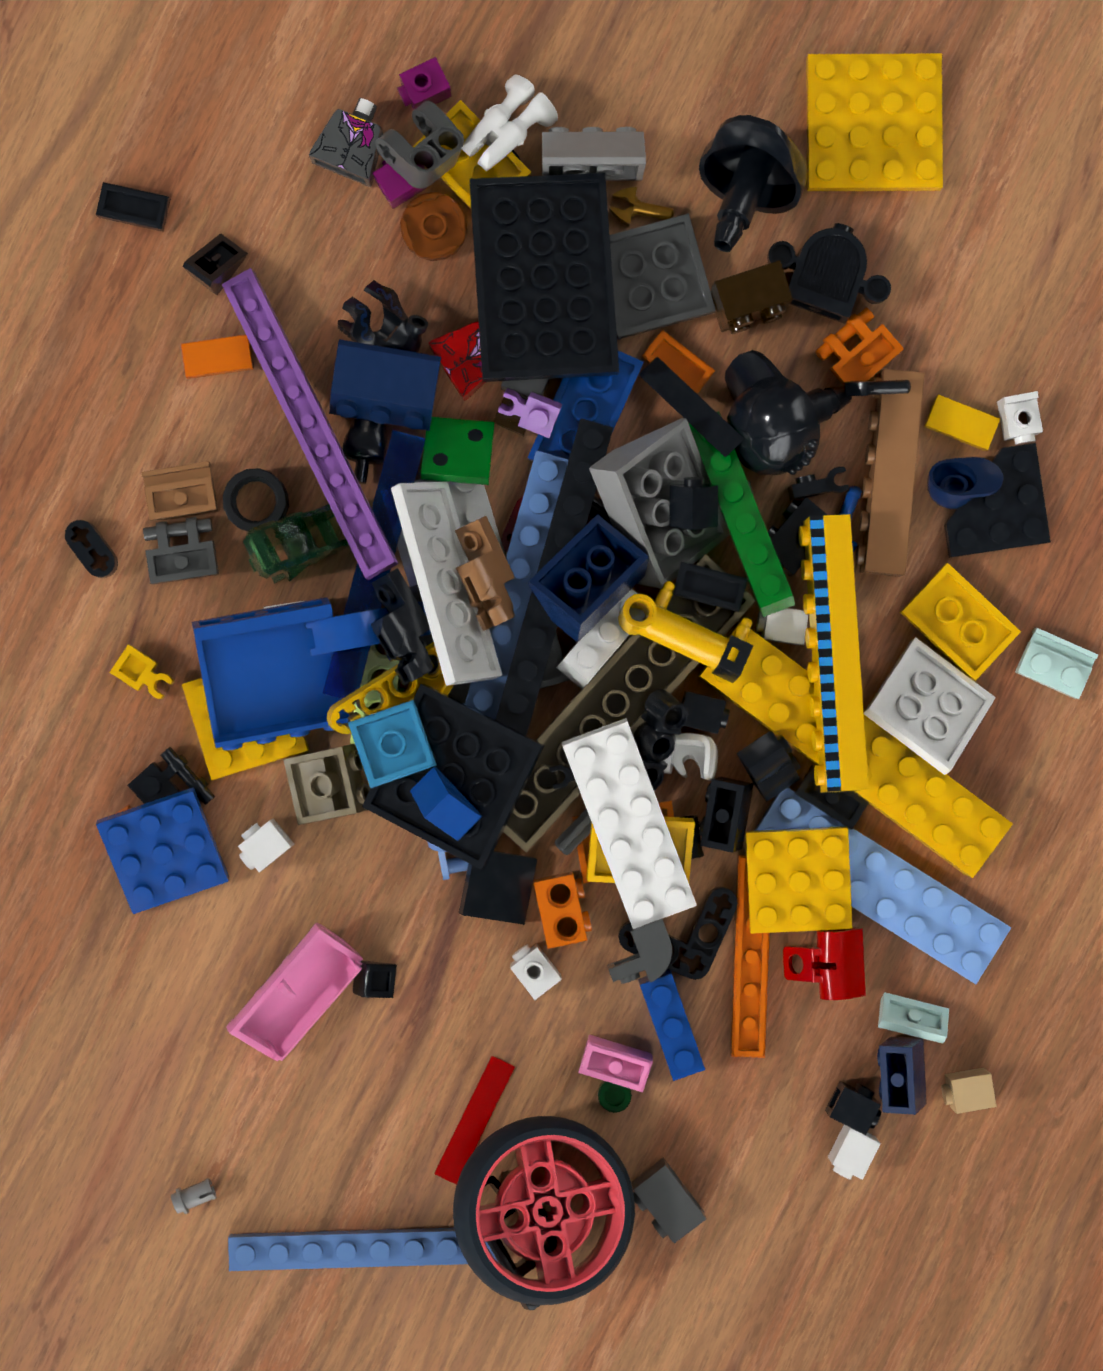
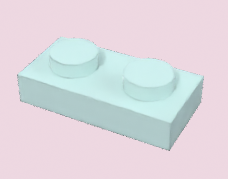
[878,992,949,1044]

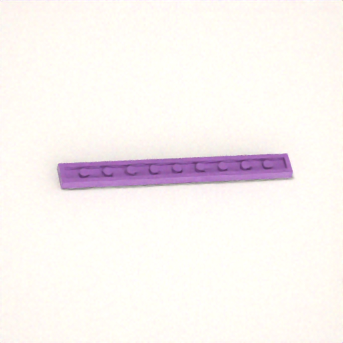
[222,268,399,580]

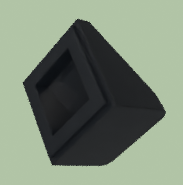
[353,960,397,998]

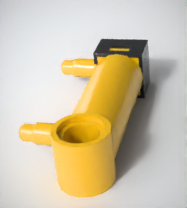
[618,581,754,683]

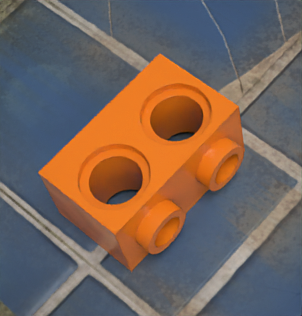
[533,871,592,949]

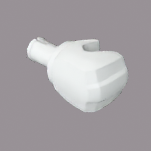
[663,733,718,781]

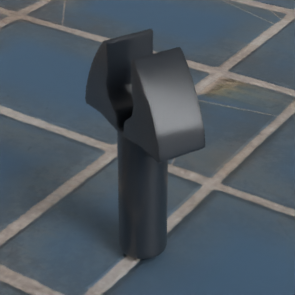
[845,380,911,396]

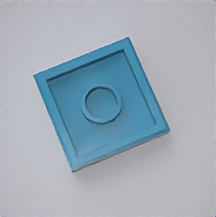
[348,700,437,789]

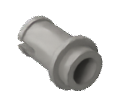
[171,1178,217,1214]

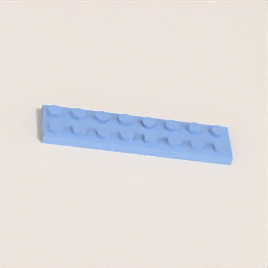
[754,788,1011,984]

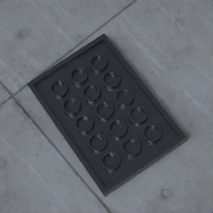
[469,173,619,382]

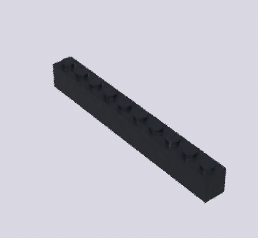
[495,418,613,736]

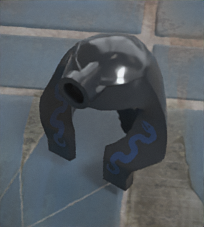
[338,280,428,353]

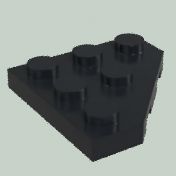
[944,443,1051,558]

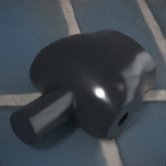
[342,419,387,484]

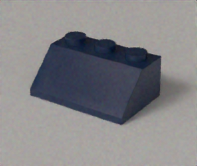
[329,339,441,431]
[528,514,649,642]

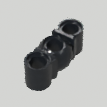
[634,689,689,790]

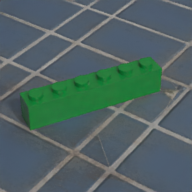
[688,411,795,617]

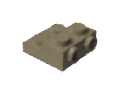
[283,744,370,825]

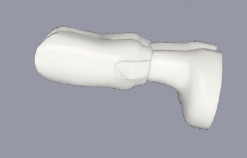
[462,75,558,172]

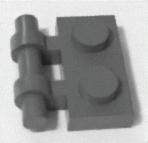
[143,517,219,584]

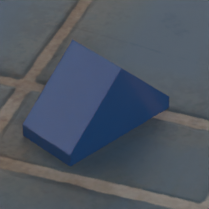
[410,766,483,841]

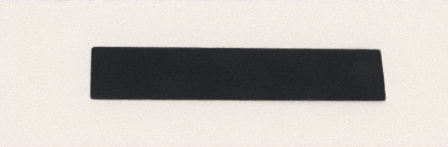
[639,357,744,457]

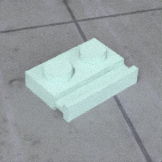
[1015,628,1098,699]

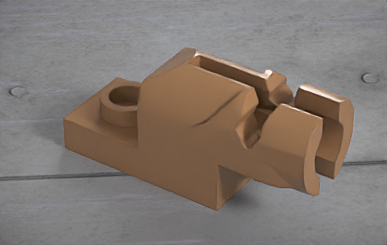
[455,516,515,631]

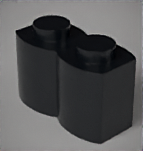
[737,730,801,802]

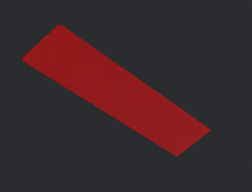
[434,1056,515,1185]

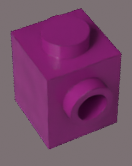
[397,57,452,110]
[373,160,427,209]

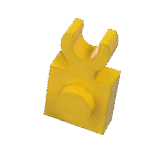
[109,644,175,699]

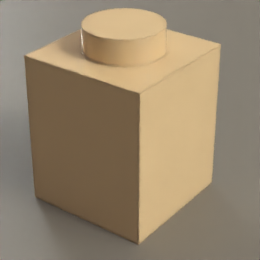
[941,1068,997,1114]

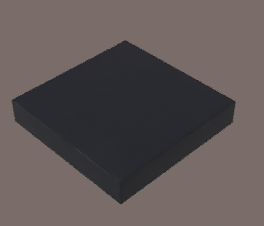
[459,851,538,925]

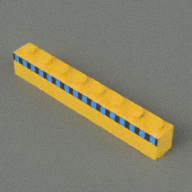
[799,514,869,793]

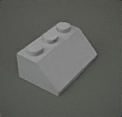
[542,127,646,181]

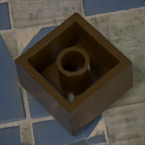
[710,260,793,334]

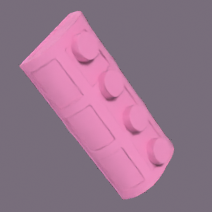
[226,923,363,1061]

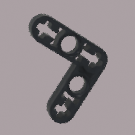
[618,886,738,980]

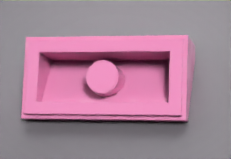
[578,1035,653,1092]

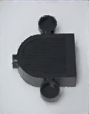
[767,223,891,324]

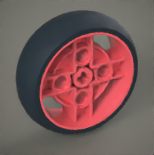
[453,1116,635,1305]

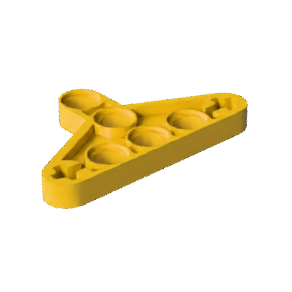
[327,642,454,734]

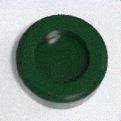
[598,1081,632,1113]

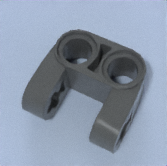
[375,101,464,189]

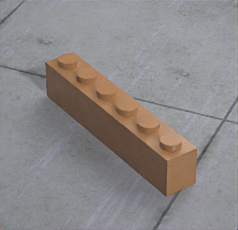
[855,369,925,577]

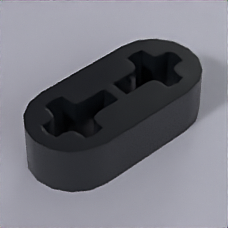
[65,520,118,578]

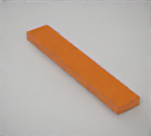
[730,855,769,1058]

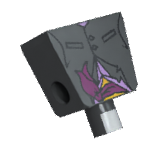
[309,98,383,187]

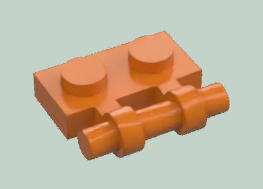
[815,307,904,386]

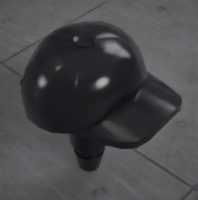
[699,115,807,252]
[724,350,852,475]

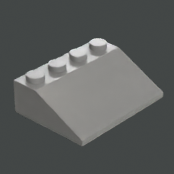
[589,418,730,589]

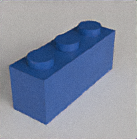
[638,969,705,1081]

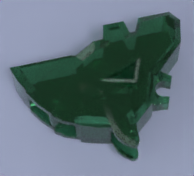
[243,504,350,584]

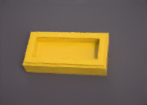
[924,394,1000,451]

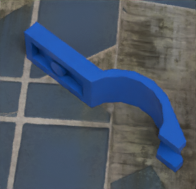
[305,601,431,656]

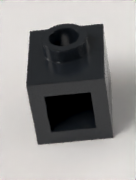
[669,477,719,530]
[682,691,730,734]
[825,1081,882,1135]

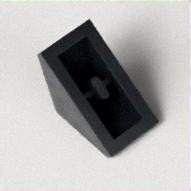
[183,234,248,295]

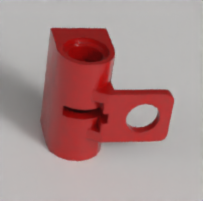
[783,928,866,1000]

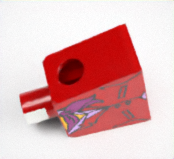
[428,321,486,401]

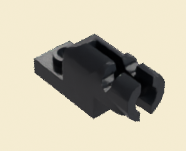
[371,568,434,685]

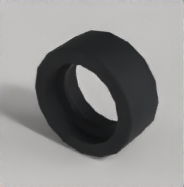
[223,468,289,534]

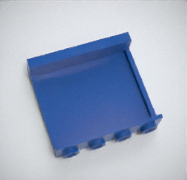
[192,597,350,750]

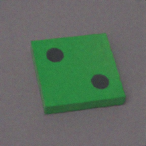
[421,417,495,485]

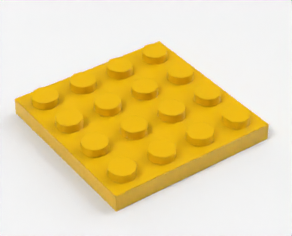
[806,53,943,191]

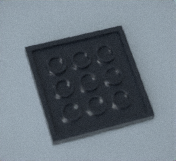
[362,684,545,870]

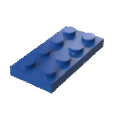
[527,351,644,461]

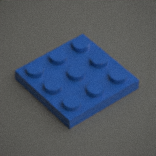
[96,787,229,914]

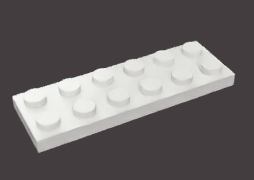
[391,482,502,686]
[561,718,697,929]

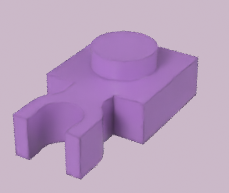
[498,388,563,438]

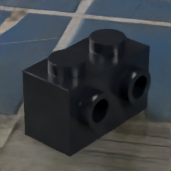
[699,777,754,853]

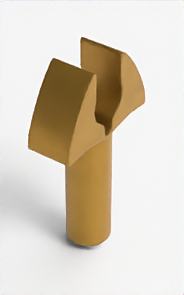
[610,187,674,226]

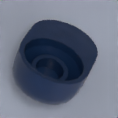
[927,457,1004,509]

